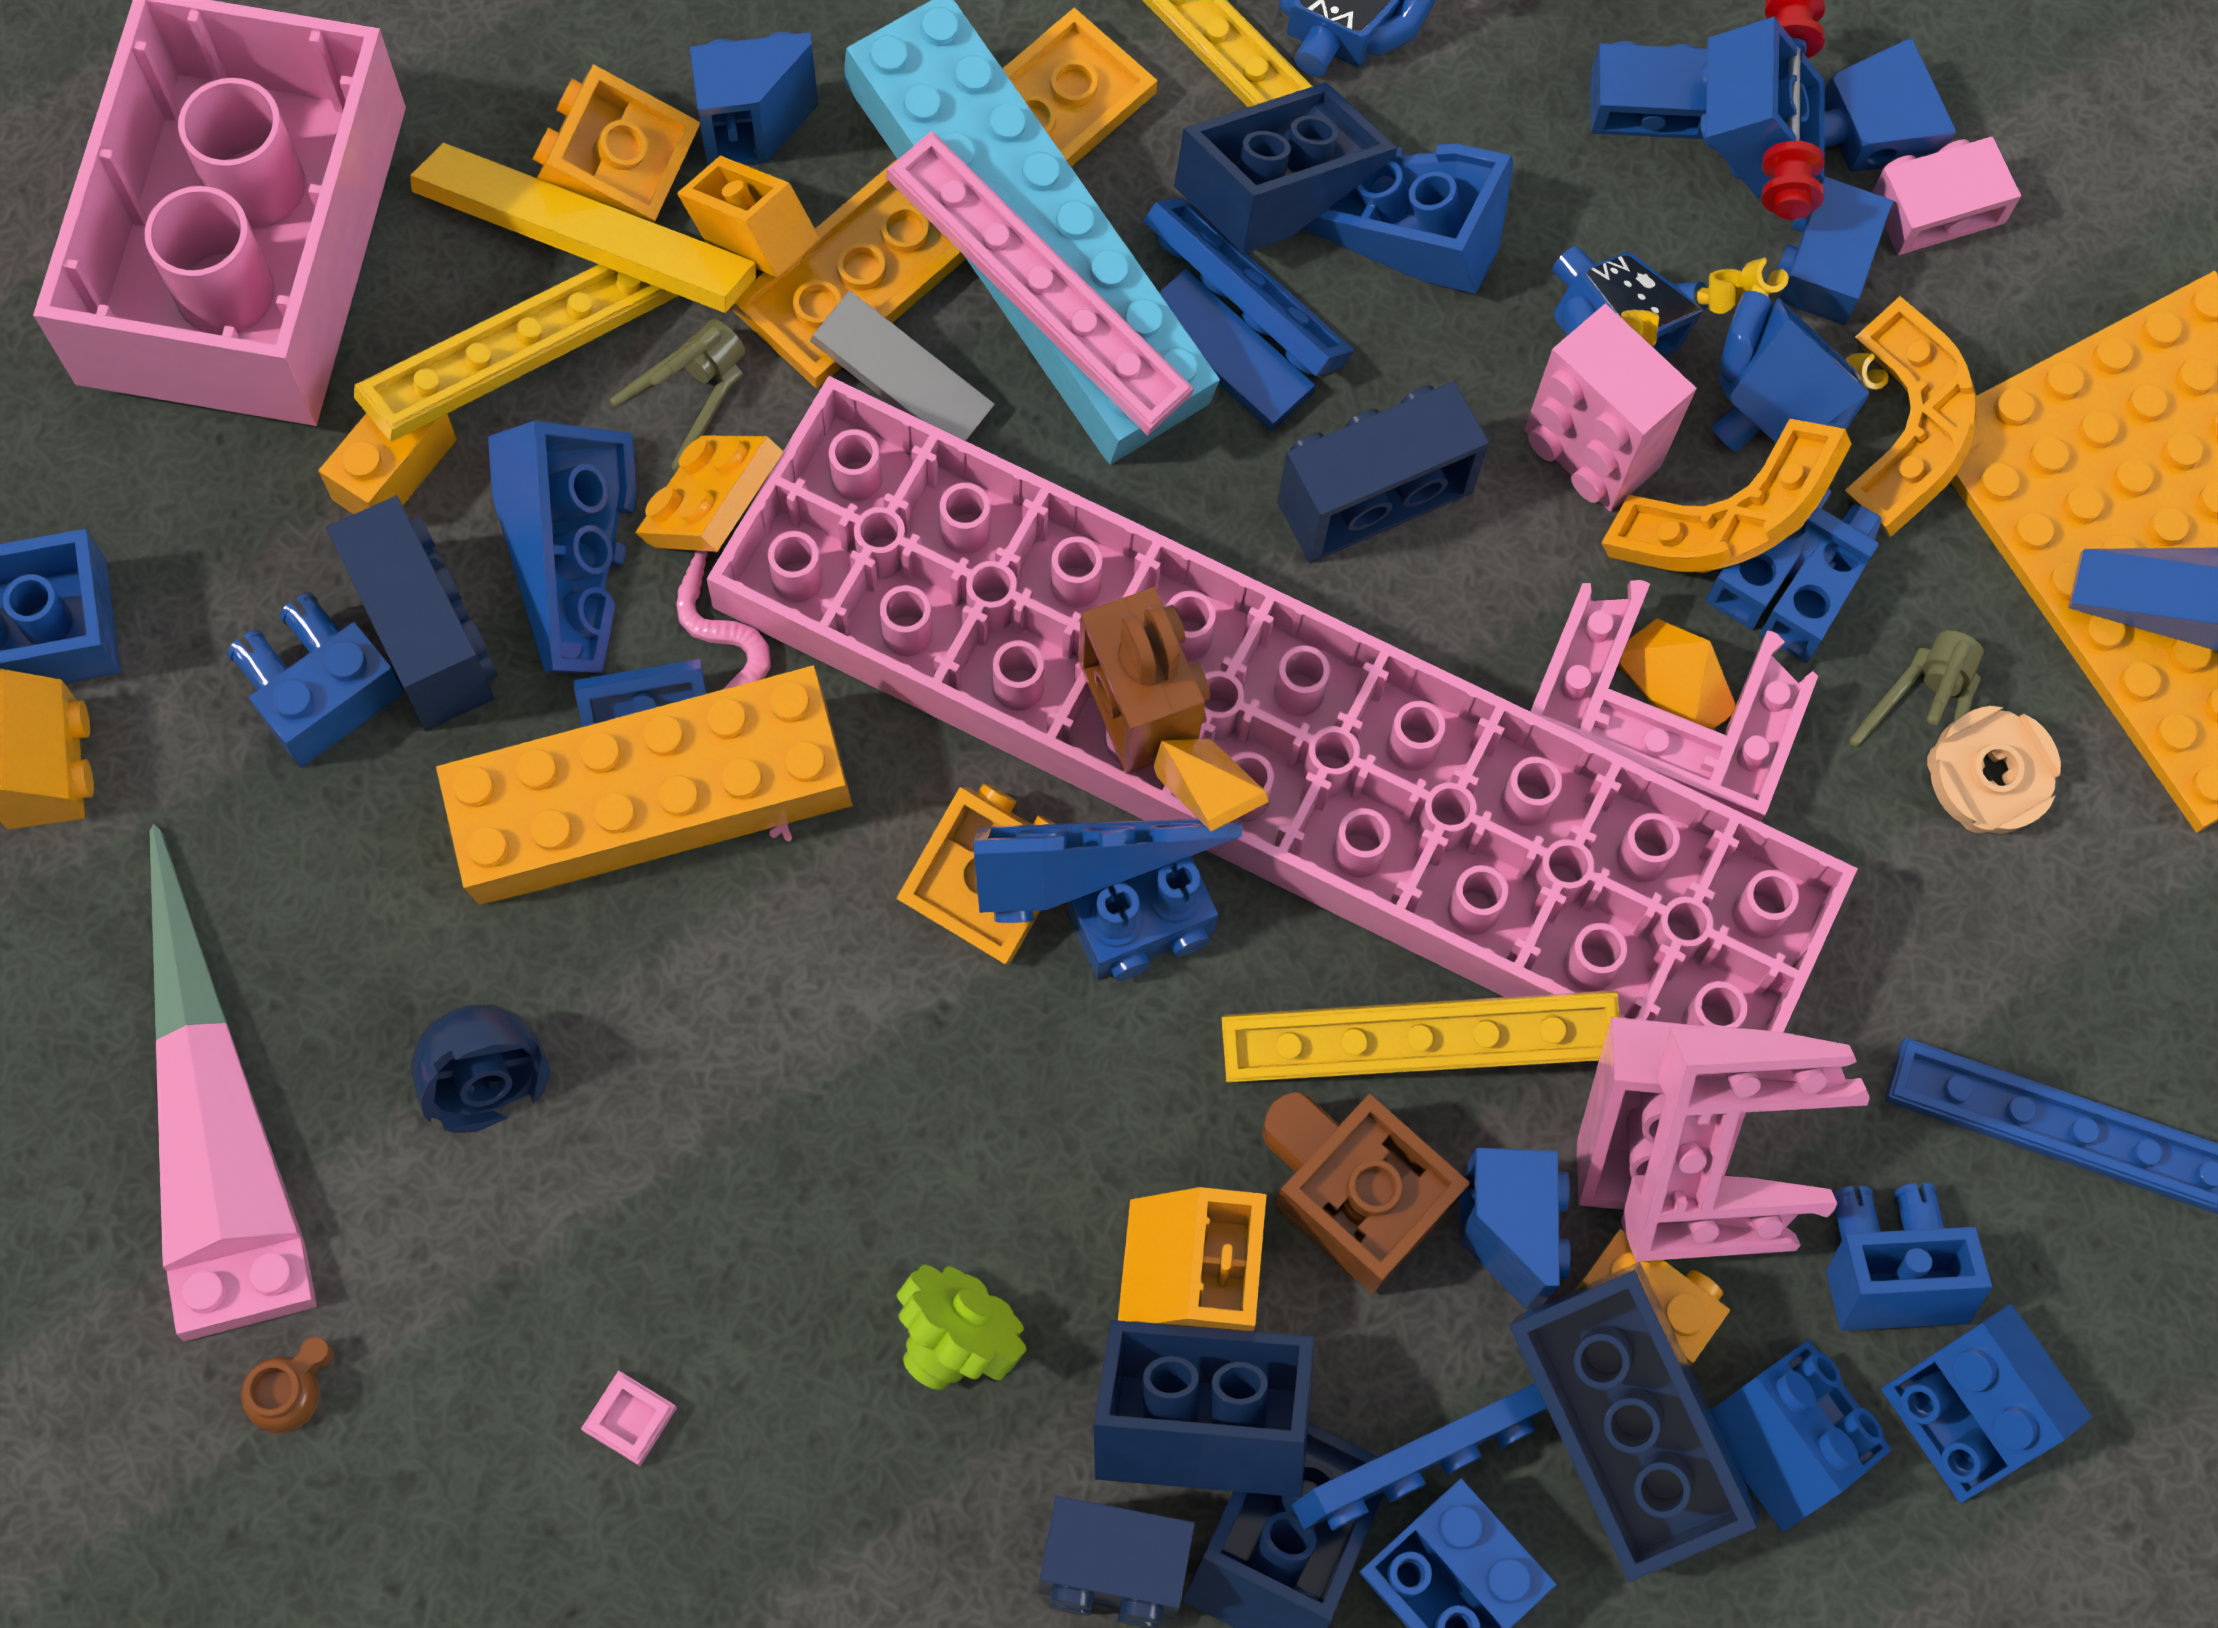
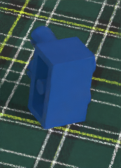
[227,592,404,768]
[1067,856,1218,981]
[1826,1183,1992,1331]

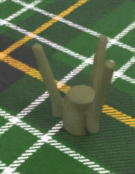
[610,319,746,472]
[1849,630,1984,747]

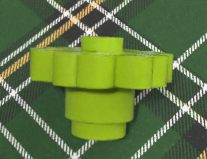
[897,1264,1027,1390]

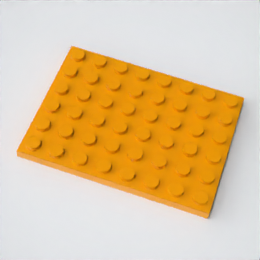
[1950,271,2218,833]

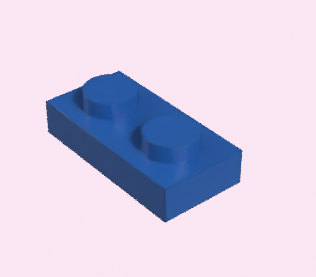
[574,659,707,727]

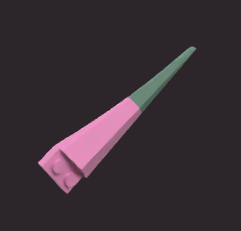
[150,824,317,1342]

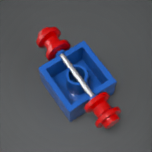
[1700,0,1825,220]

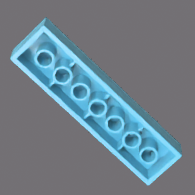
[843,0,1220,465]

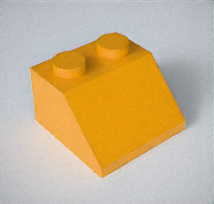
[0,669,94,830]

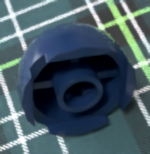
[411,1005,550,1133]

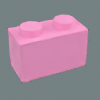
[1872,136,2021,255]

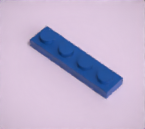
[1143,197,1355,376]
[1292,1383,1547,1531]

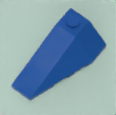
[1303,143,1514,294]
[973,818,1242,923]

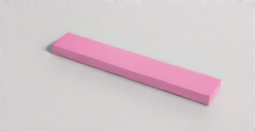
[886,131,1194,436]

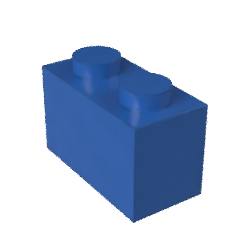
[1590,41,1708,139]
[1776,177,1893,325]

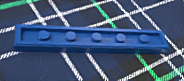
[1884,1038,2218,1214]

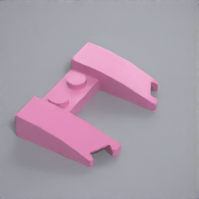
[1530,580,1818,822]
[1621,1027,1870,1262]

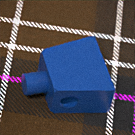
[1824,39,1956,172]

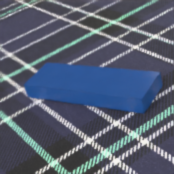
[1159,269,1315,432]

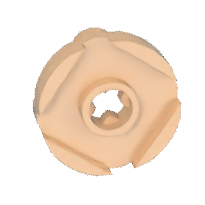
[1927,706,2061,834]

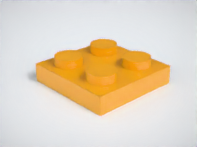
[635,436,784,552]

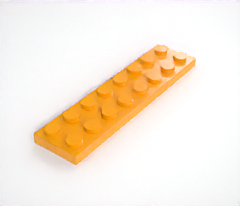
[732,8,1158,389]

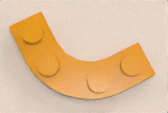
[1845,296,1977,537]
[1601,419,1851,573]

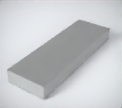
[810,290,994,441]

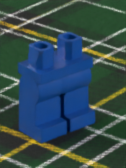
[1705,488,1881,663]

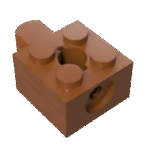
[1078,586,1210,774]
[1262,1092,1470,1295]

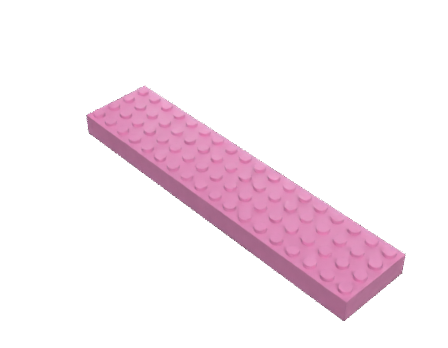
[707,376,1858,1032]

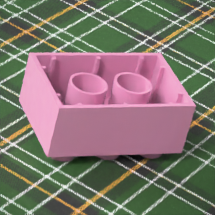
[33,0,406,426]

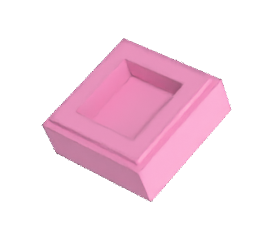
[581,1370,677,1467]

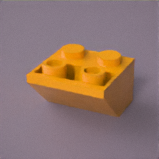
[1118,1187,1266,1332]

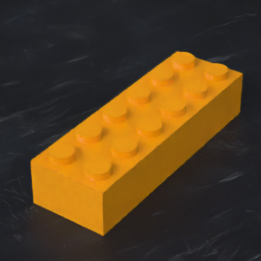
[436,665,853,905]

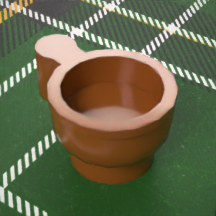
[240,1336,334,1434]

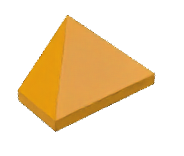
[1618,618,1736,730]
[1154,738,1269,832]

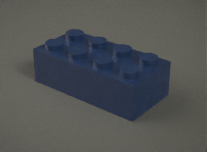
[1509,1261,1759,1582]

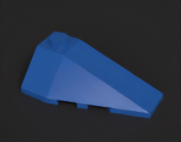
[488,421,637,675]
[2068,547,2218,651]

